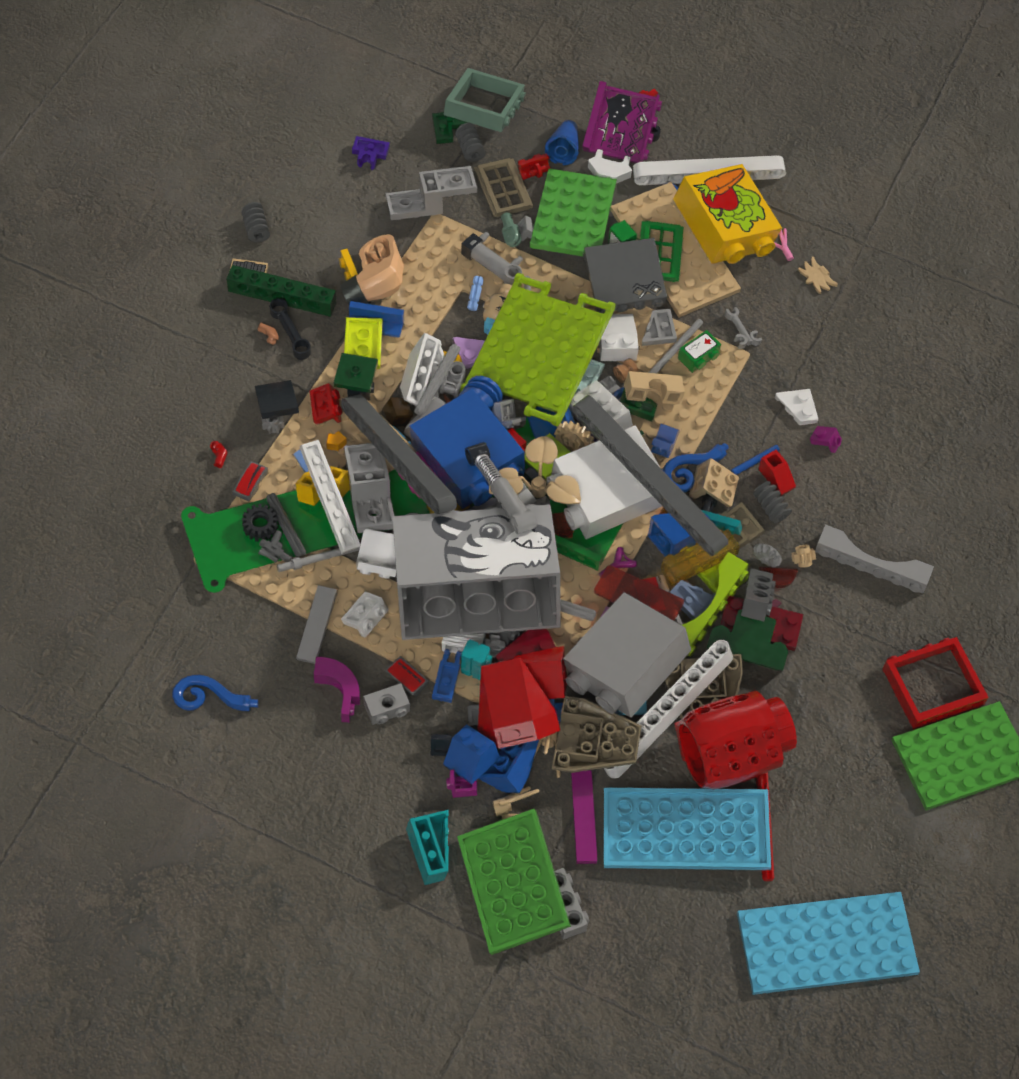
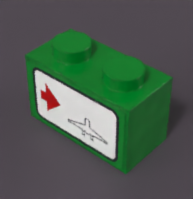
[608,220,637,244]
[678,330,721,373]

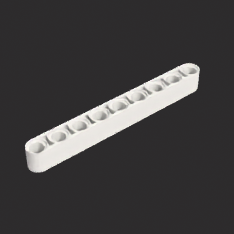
[633,156,786,185]
[604,640,733,778]

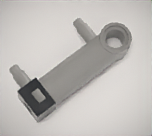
[461,232,523,285]

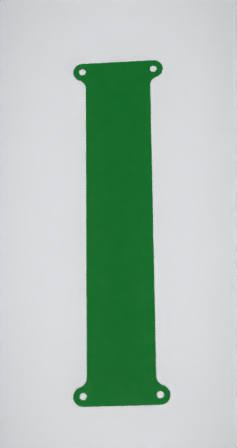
[181,417,547,593]

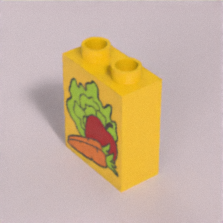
[673,164,782,264]

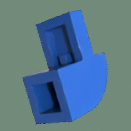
[651,424,680,458]

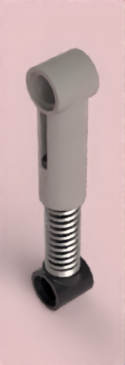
[465,442,537,534]

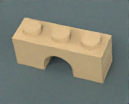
[624,371,685,404]

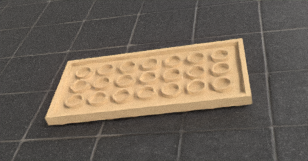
[610,182,741,317]

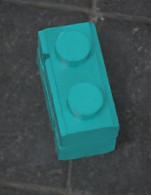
[461,639,493,680]

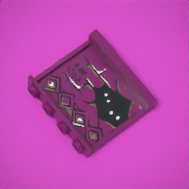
[582,81,662,163]

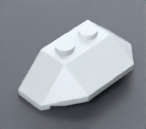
[400,333,445,406]

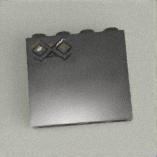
[583,238,667,314]

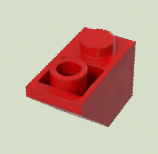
[758,450,796,496]

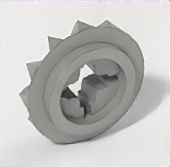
[753,544,782,568]

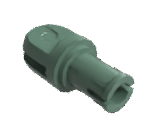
[501,212,522,248]

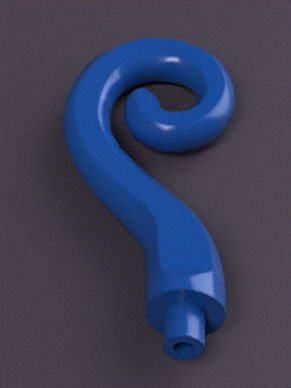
[663,443,729,493]
[172,675,259,711]

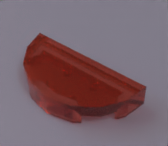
[759,567,798,588]

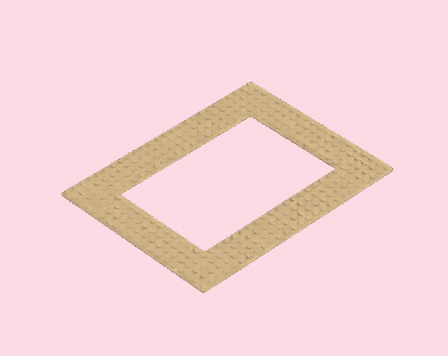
[194,214,750,705]

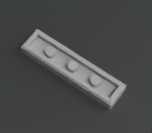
[296,585,337,664]

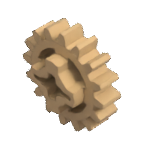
[554,421,594,451]

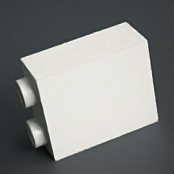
[547,425,662,539]

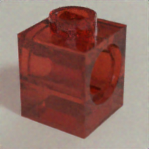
[552,512,576,538]

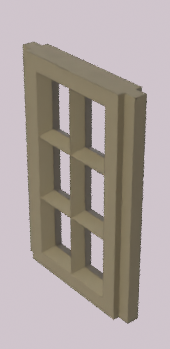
[474,158,533,217]

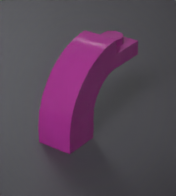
[314,657,360,723]

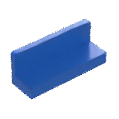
[349,301,404,338]

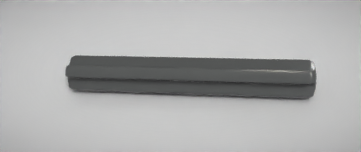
[266,493,306,558]

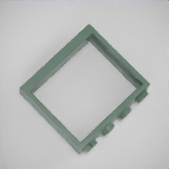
[444,68,526,132]

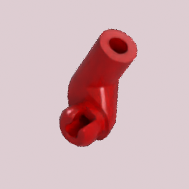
[210,441,227,468]

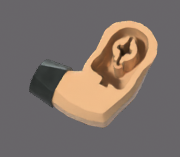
[340,234,404,305]

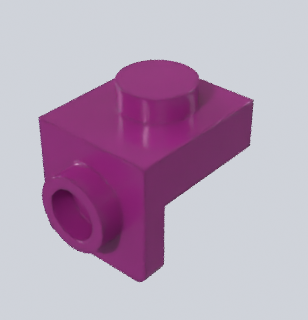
[809,426,842,453]
[446,769,477,798]

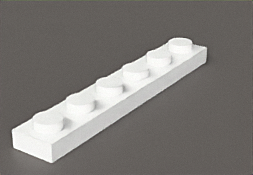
[299,440,360,554]

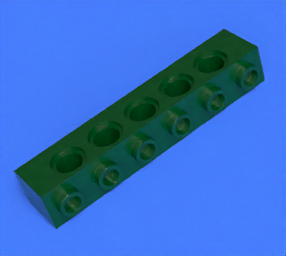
[226,265,336,317]

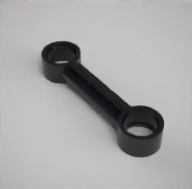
[269,298,311,360]

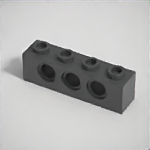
[741,568,776,621]

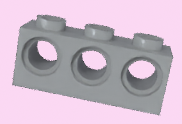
[554,868,589,940]

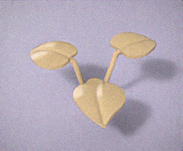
[489,436,581,504]

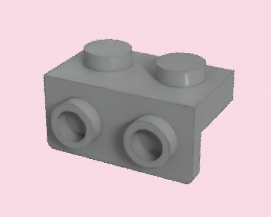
[492,399,526,428]

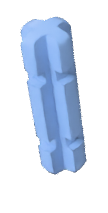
[467,276,483,311]

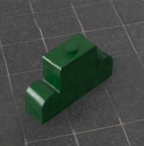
[706,609,788,672]

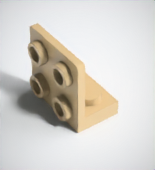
[689,458,739,507]

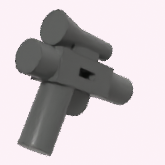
[259,531,293,563]

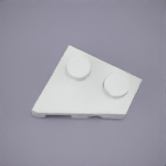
[775,389,818,425]

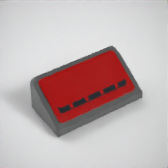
[385,656,429,696]

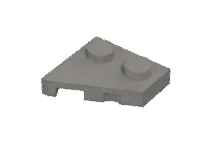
[642,309,677,346]

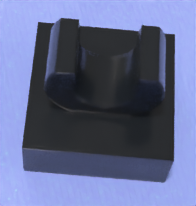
[430,734,452,756]

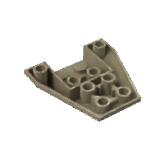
[664,654,743,720]
[552,696,641,773]

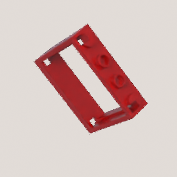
[883,637,989,730]

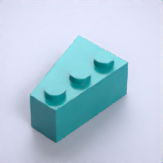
[406,810,449,885]

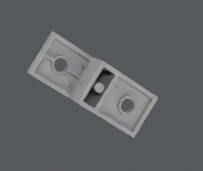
[385,166,477,220]
[344,443,394,533]

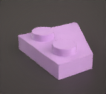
[453,337,485,369]

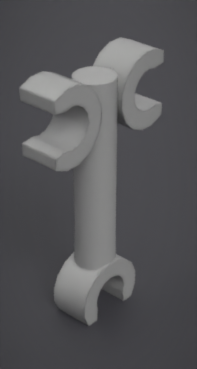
[724,307,762,349]

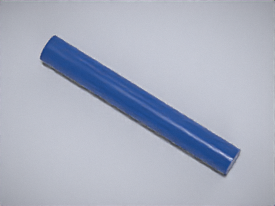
[730,445,780,475]

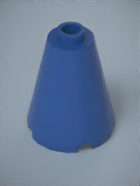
[545,120,579,165]

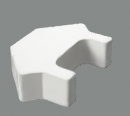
[588,149,632,184]

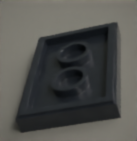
[255,380,299,419]

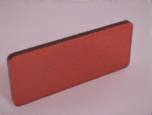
[594,565,684,621]

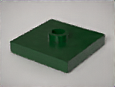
[333,353,378,393]

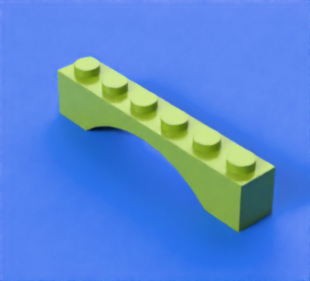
[682,552,749,659]

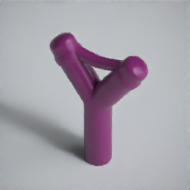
[599,547,637,579]

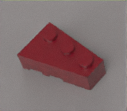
[495,629,556,663]

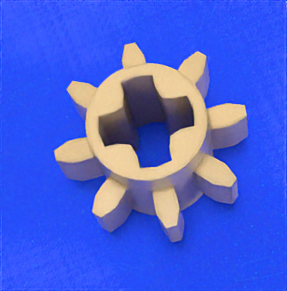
[791,545,816,567]

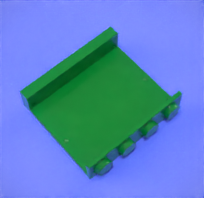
[550,500,624,571]

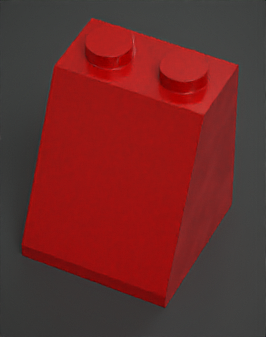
[514,646,568,699]

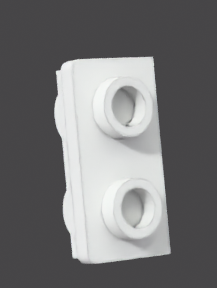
[341,591,388,638]

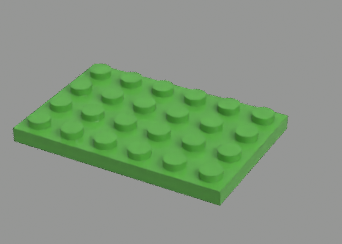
[530,168,617,256]
[891,701,1019,810]
[457,809,571,955]

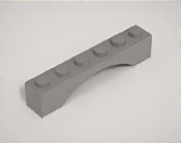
[815,524,934,594]

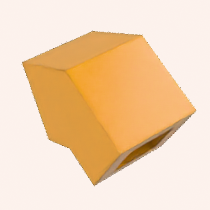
[326,431,347,451]

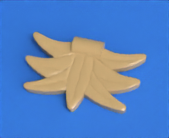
[798,257,838,294]

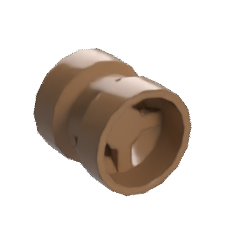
[613,358,638,383]

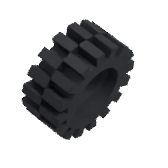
[242,504,278,542]

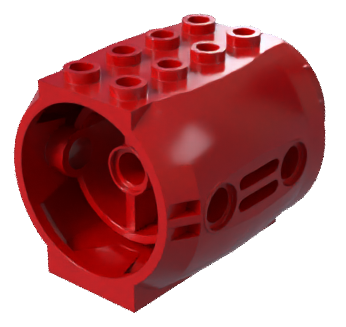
[674,691,797,790]

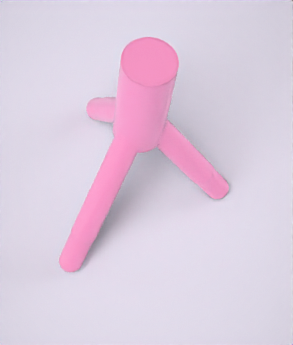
[774,228,794,261]

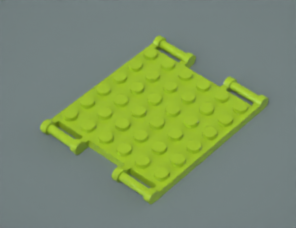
[460,273,616,427]

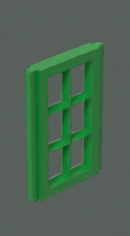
[640,221,684,282]

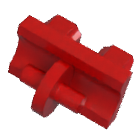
[518,154,550,180]

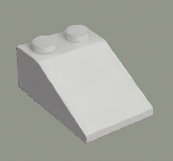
[599,314,638,361]

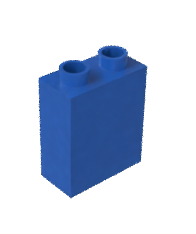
[409,388,525,509]

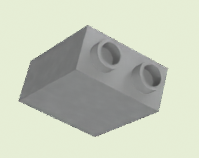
[563,592,691,718]

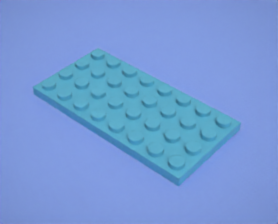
[604,788,771,870]
[737,892,920,995]

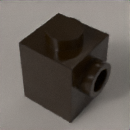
[383,397,413,427]

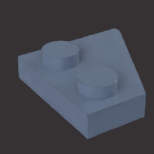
[667,580,716,620]

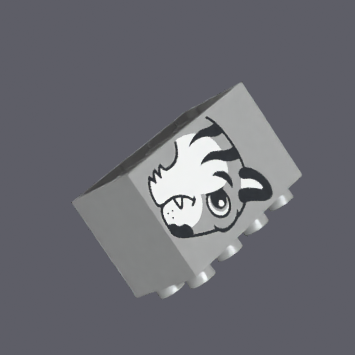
[393,504,561,640]

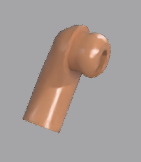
[258,323,279,345]

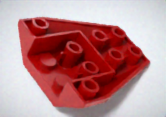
[478,657,561,749]

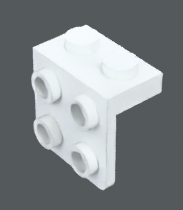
[356,529,396,579]

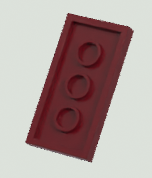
[720,596,804,651]

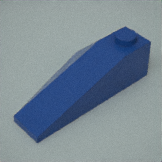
[478,740,539,793]

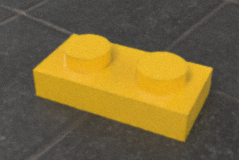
[339,249,358,281]

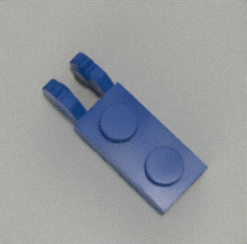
[432,649,462,703]

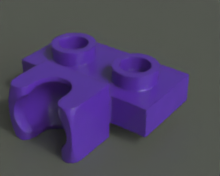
[352,136,390,170]

